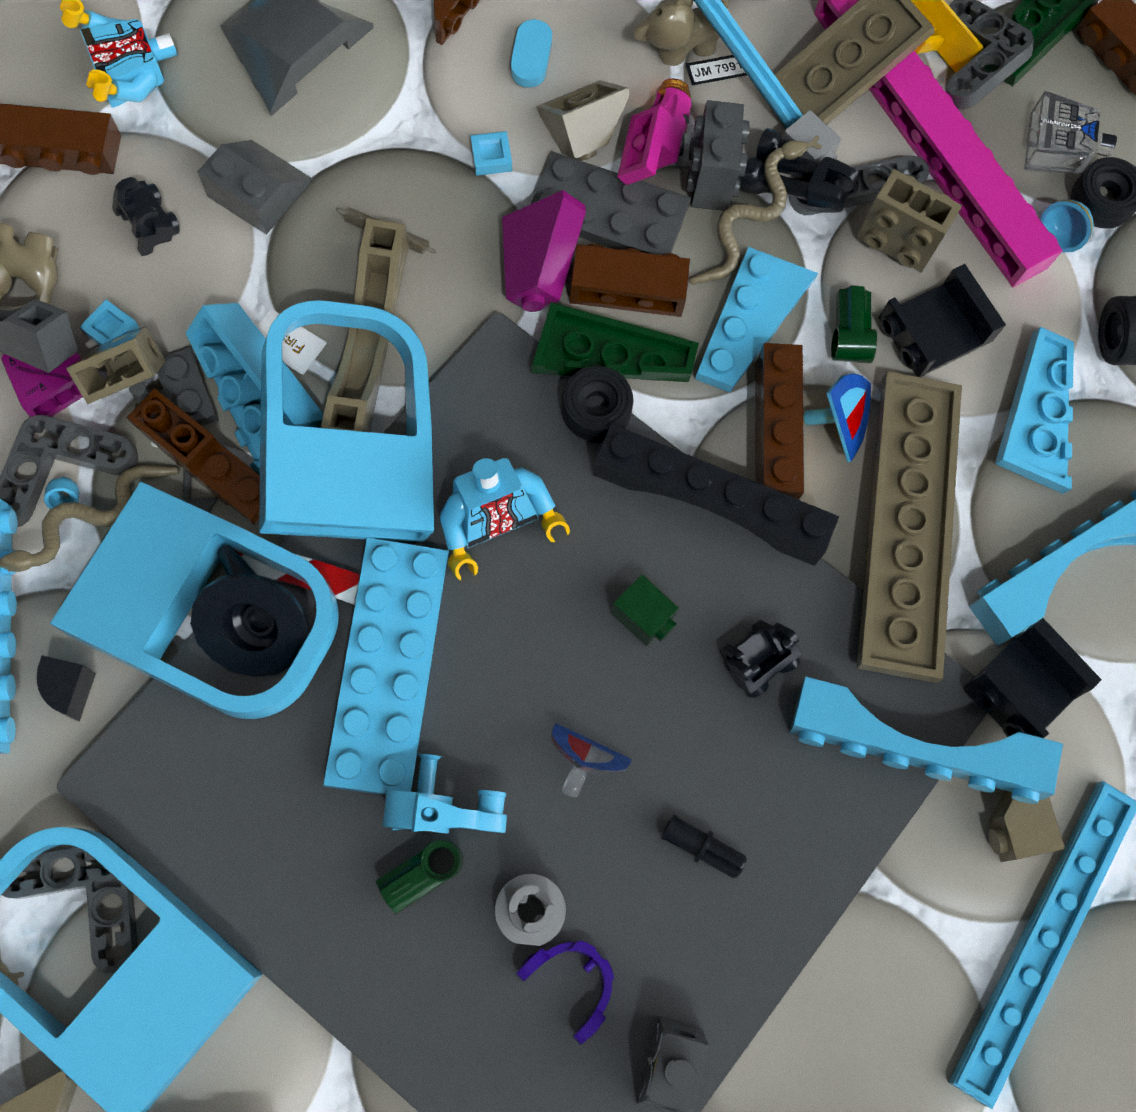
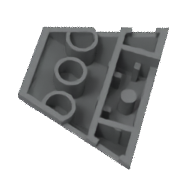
[220,0,374,116]

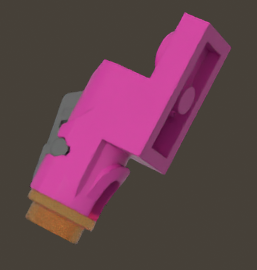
[617,78,692,185]

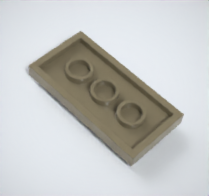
[775,0,935,125]

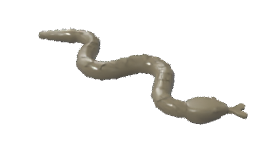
[689,135,822,285]
[0,464,179,572]

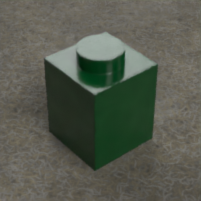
[611,574,679,646]

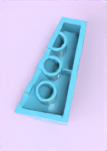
[185,303,323,475]

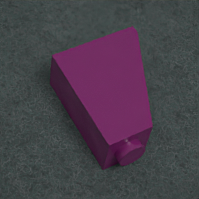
[502,190,586,312]

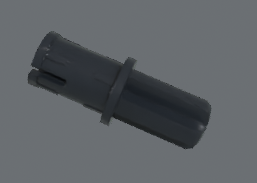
[661,814,747,879]

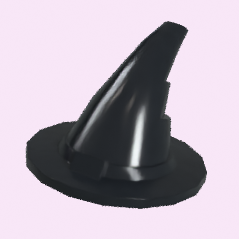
[190,545,310,677]

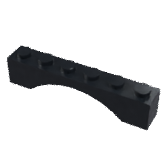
[593,423,839,566]

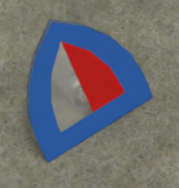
[550,723,632,798]

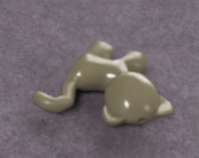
[634,0,730,66]
[0,223,58,305]

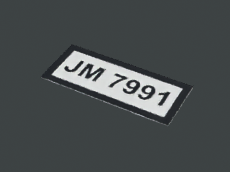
[685,55,748,86]

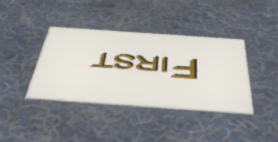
[257,309,327,375]

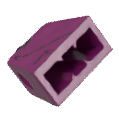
[1,353,83,418]

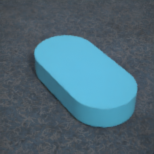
[511,19,552,87]

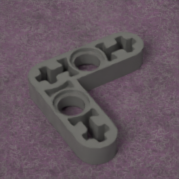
[946,0,1033,110]
[0,415,138,527]
[1,844,138,973]

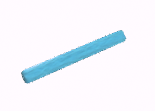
[693,0,803,129]

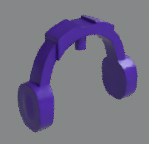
[515,940,615,1045]

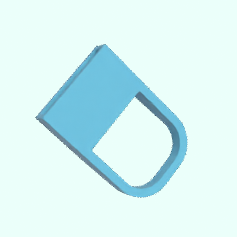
[259,300,434,543]
[50,482,339,719]
[0,827,263,1112]

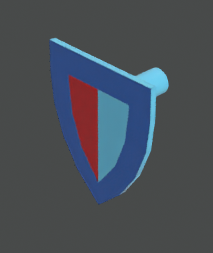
[804,373,871,462]

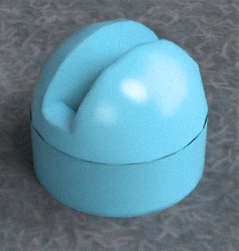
[44,477,80,509]

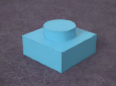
[470,131,512,176]
[79,299,139,346]

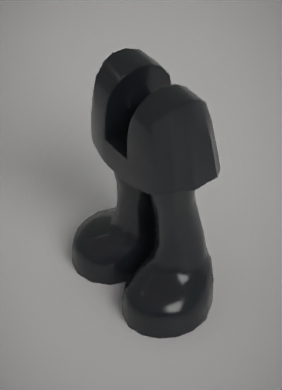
[741,128,860,213]

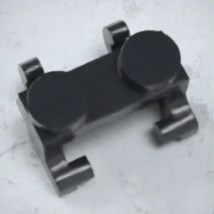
[112,177,180,256]
[721,620,802,698]

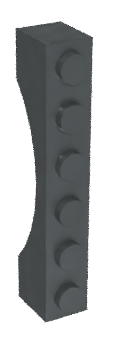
[0,299,78,373]

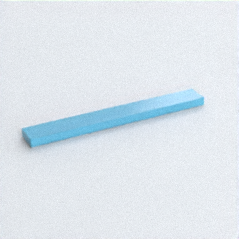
[948,781,1136,1109]

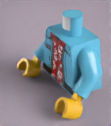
[59,0,178,108]
[440,458,570,580]

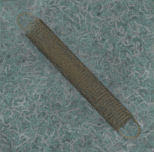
[336,207,436,254]

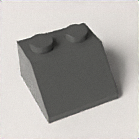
[197,140,312,235]

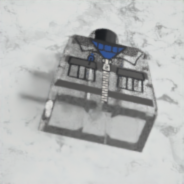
[1024,91,1117,173]

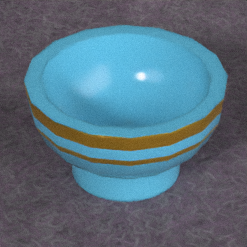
[1040,199,1094,253]

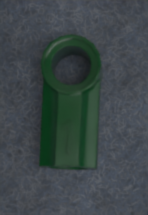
[831,285,877,364]
[375,840,464,914]

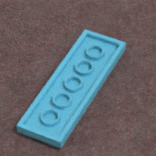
[323,537,449,795]

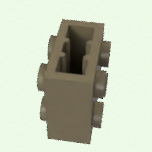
[857,169,962,273]

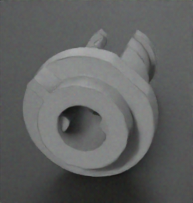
[495,874,566,946]

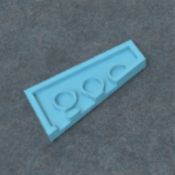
[695,247,818,393]
[995,327,1074,494]

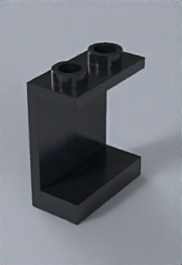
[878,264,1006,377]
[964,618,1102,738]

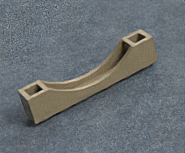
[321,218,408,432]

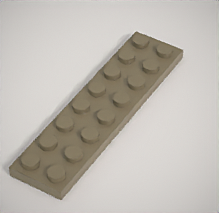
[857,371,962,683]

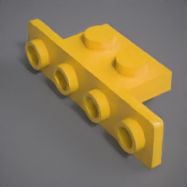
[911,0,983,73]

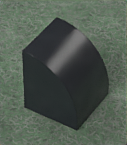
[37,655,96,722]

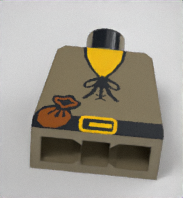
[66,326,165,405]

